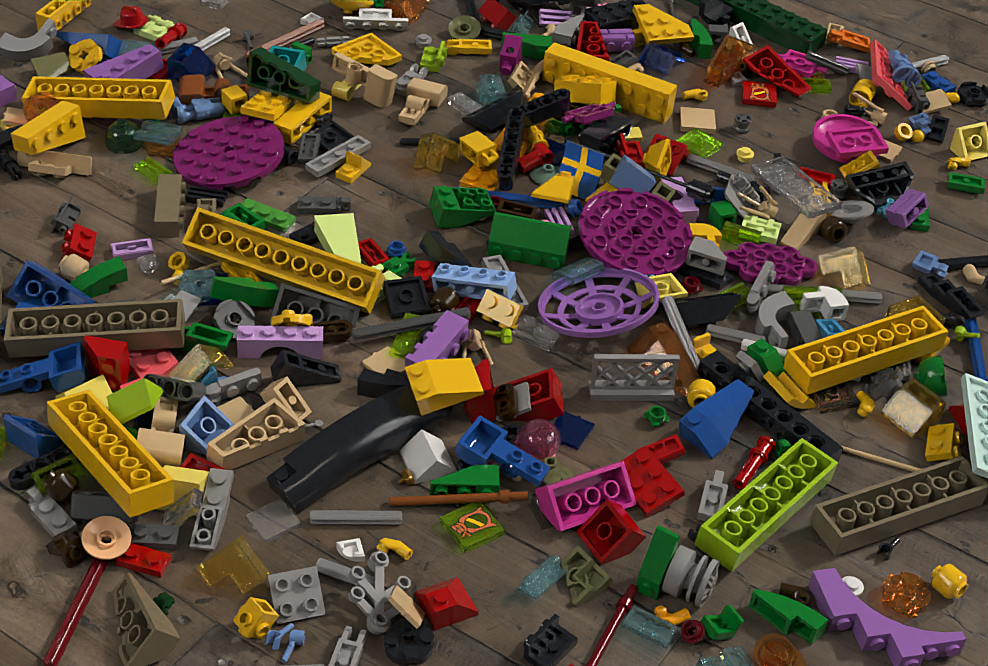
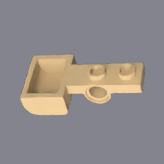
[332,52,398,108]
[398,77,448,125]
[137,396,185,468]

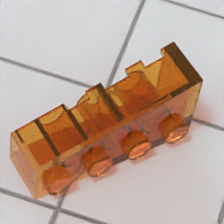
[703,35,757,88]

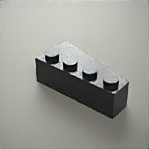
[578,111,634,154]

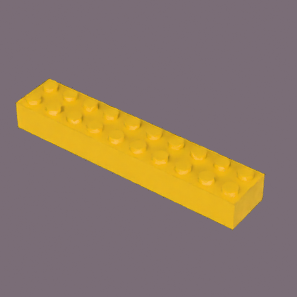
[182,207,385,314]

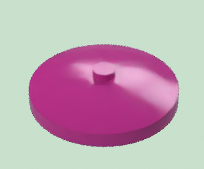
[812,114,882,164]

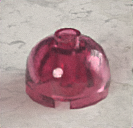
[515,419,561,460]

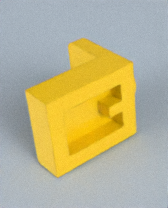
[692,333,716,360]

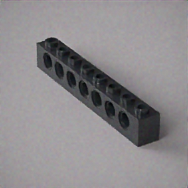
[697,350,843,463]

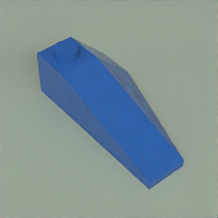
[56,32,129,61]
[6,260,96,307]

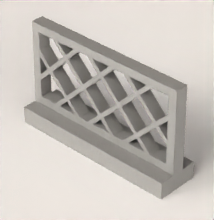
[588,354,680,401]

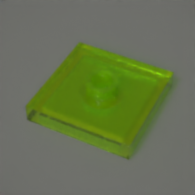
[676,128,723,158]

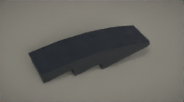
[917,272,986,320]

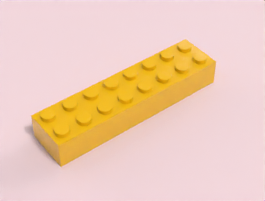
[542,42,677,124]
[21,76,175,120]
[783,305,948,395]
[47,390,174,518]

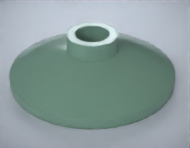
[530,164,560,185]

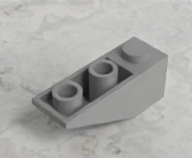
[552,13,587,48]

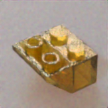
[881,378,947,438]

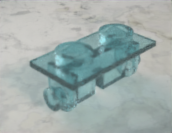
[511,11,534,34]
[518,555,567,599]

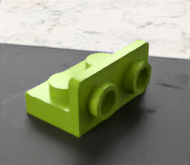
[420,41,447,73]

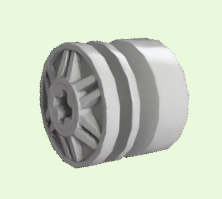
[662,545,720,608]

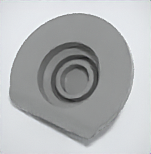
[830,200,874,224]

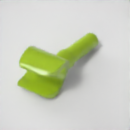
[953,326,980,342]
[484,328,512,344]

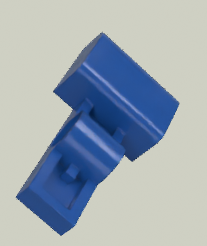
[0,342,85,394]
[455,416,551,486]

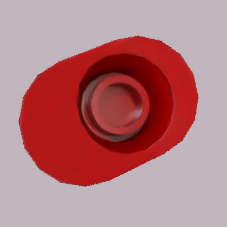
[113,6,148,29]

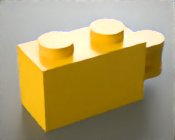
[459,131,499,168]

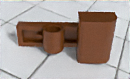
[177,74,250,105]

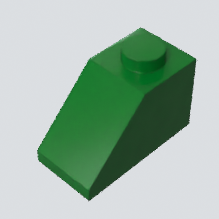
[746,338,788,385]

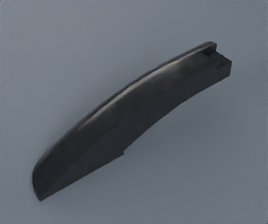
[267,384,454,515]

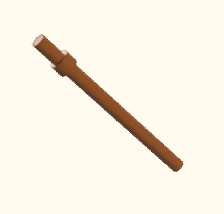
[389,490,528,506]

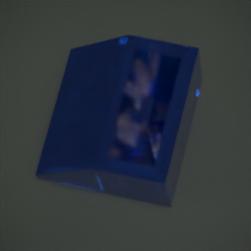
[167,43,216,81]

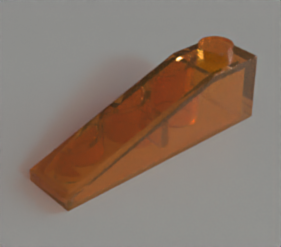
[384,0,431,25]
[627,321,701,396]

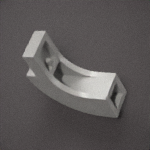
[0,18,57,61]
[755,291,795,349]

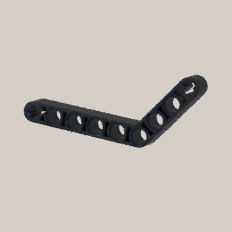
[497,89,571,191]

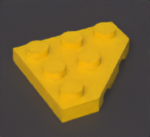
[632,4,694,45]
[331,33,402,66]

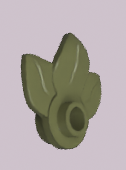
[540,456,574,485]

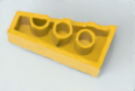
[11,101,86,155]

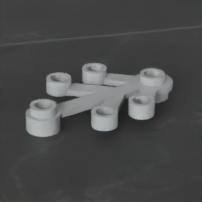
[348,551,411,635]

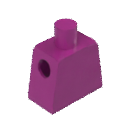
[499,34,523,76]

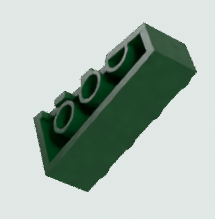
[247,46,321,104]

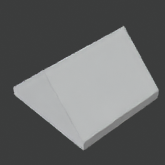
[400,429,457,484]

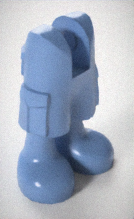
[888,50,921,88]
[171,96,225,124]

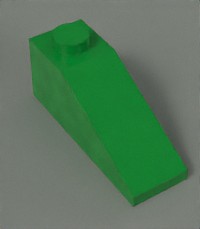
[501,32,552,60]
[636,525,680,600]

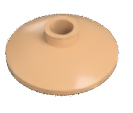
[81,516,131,560]

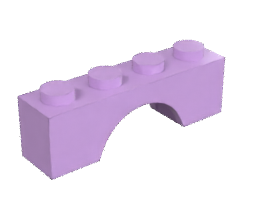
[237,325,323,359]

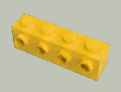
[35,0,91,31]
[273,92,332,145]

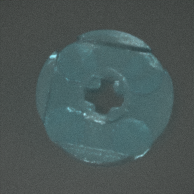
[178,269,217,302]

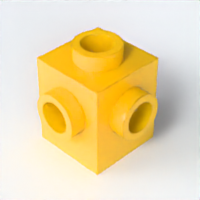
[233,597,279,639]

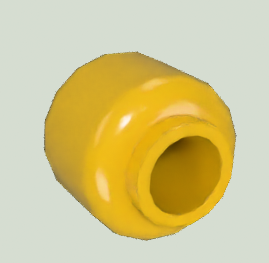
[687,379,716,408]
[931,564,968,599]

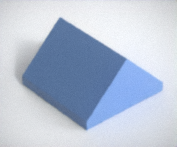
[609,155,656,193]
[178,395,235,456]

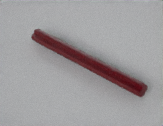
[42,557,109,666]

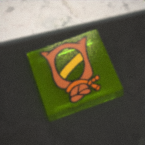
[440,503,504,553]

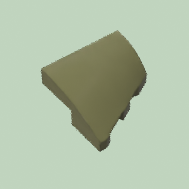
[30,52,71,77]
[561,545,614,607]

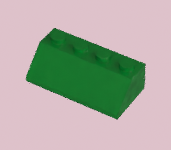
[487,212,571,271]

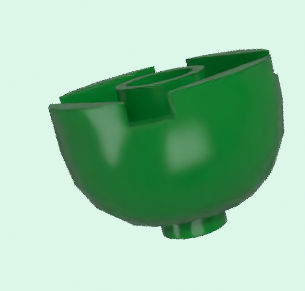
[913,356,947,397]

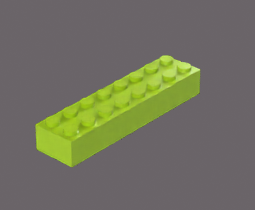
[694,438,838,572]

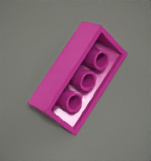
[535,461,637,532]

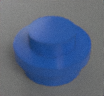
[567,199,583,218]
[387,241,406,258]

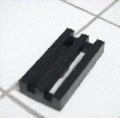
[186,185,228,207]

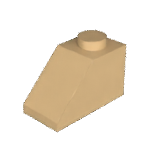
[259,377,312,420]

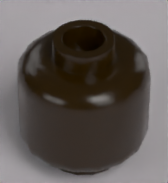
[819,216,847,243]
[429,286,459,313]
[44,468,81,503]

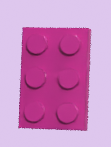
[825,126,889,159]

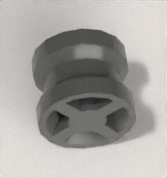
[732,113,752,134]
[829,179,849,201]

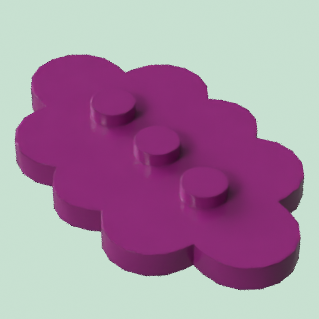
[723,242,818,286]

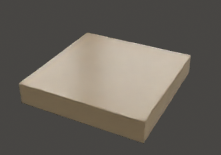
[679,107,716,134]

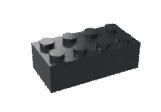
[584,0,646,30]

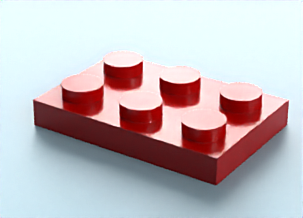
[619,446,685,518]

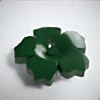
[153,592,175,616]

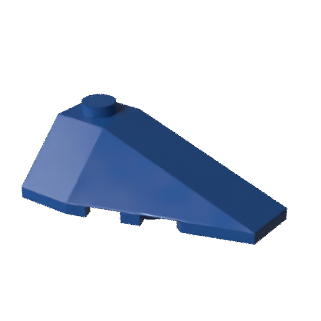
[679,379,754,460]

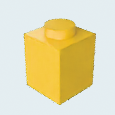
[221,85,248,115]

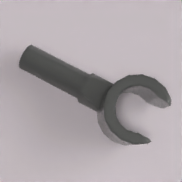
[243,30,254,50]

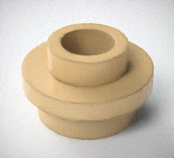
[921,61,937,74]

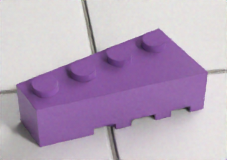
[83,44,164,79]
[405,310,470,374]

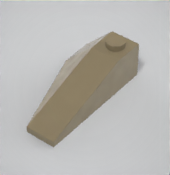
[113,572,180,666]

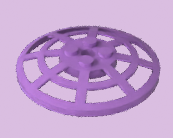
[538,267,660,338]

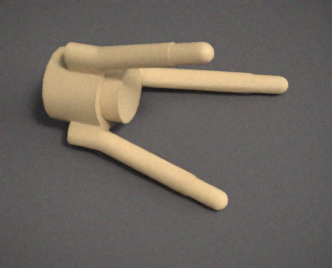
[213,52,248,79]
[853,92,888,127]
[737,186,778,220]
[462,329,494,366]

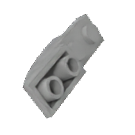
[190,468,234,551]

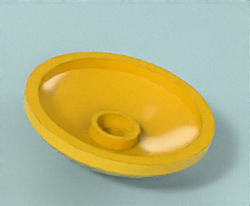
[329,0,374,14]

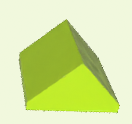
[107,378,164,424]

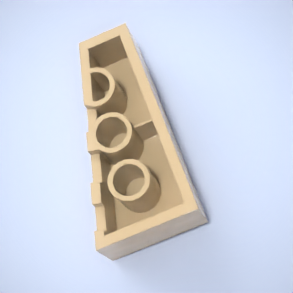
[206,397,306,470]

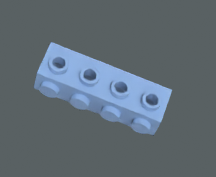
[432,263,517,300]

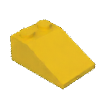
[404,358,484,416]

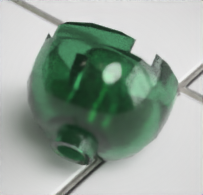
[105,119,143,154]

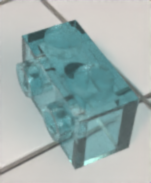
[476,74,506,106]

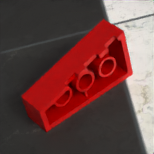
[576,21,609,61]

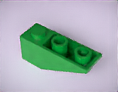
[430,464,500,495]

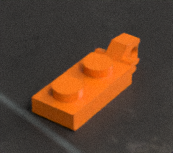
[827,29,870,53]

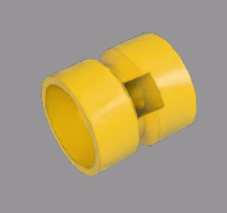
[849,79,876,108]

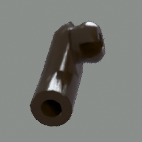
[679,42,696,57]

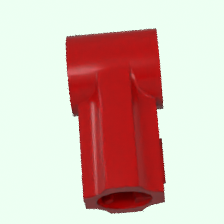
[518,143,554,174]

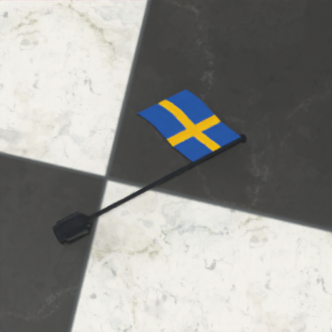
[558,137,715,202]

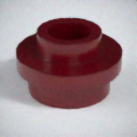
[681,620,705,644]

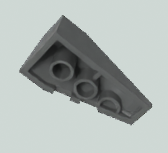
[269,283,361,328]

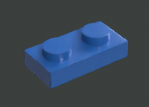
[921,71,956,93]

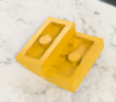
[763,371,817,409]

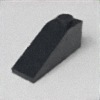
[270,349,342,387]

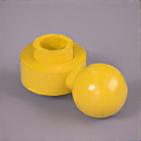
[894,123,924,143]
[168,251,190,286]

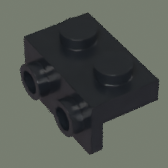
[523,614,578,666]

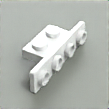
[343,8,408,31]

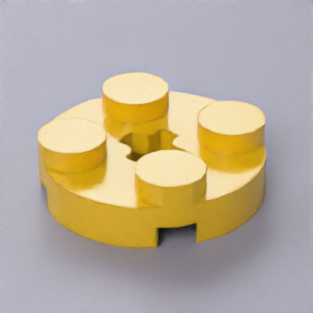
[68,39,102,74]
[271,310,313,326]

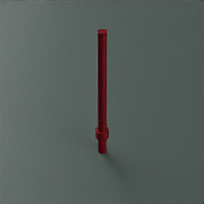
[586,584,638,666]

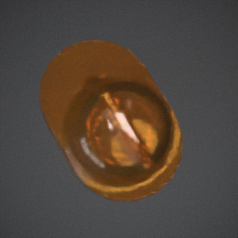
[753,633,807,666]

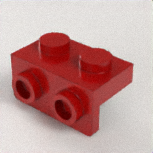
[615,134,645,168]
[60,223,97,262]

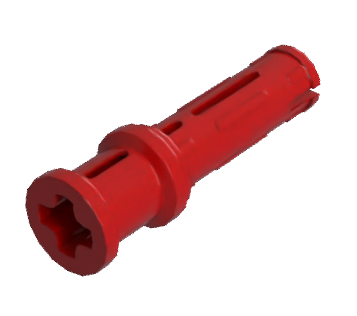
[155,22,188,49]
[732,436,776,490]

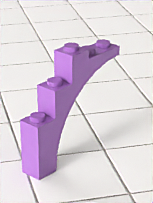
[808,568,966,666]

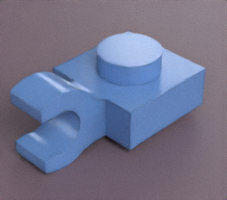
[908,112,931,135]
[912,250,949,279]

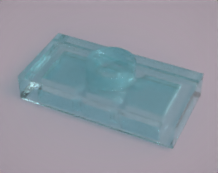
[622,606,678,649]

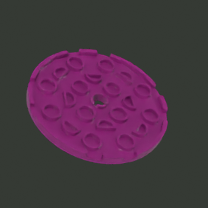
[173,115,284,190]
[579,188,693,276]

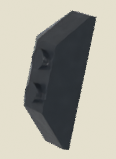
[461,90,523,132]
[845,161,914,207]
[659,292,741,328]

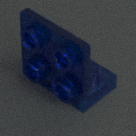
[638,43,685,75]

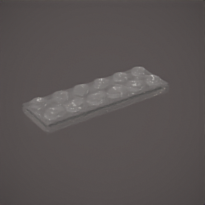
[751,156,842,219]

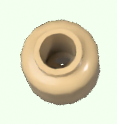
[58,254,89,282]

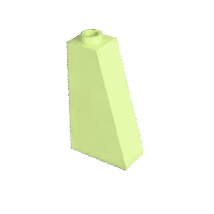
[314,213,361,263]

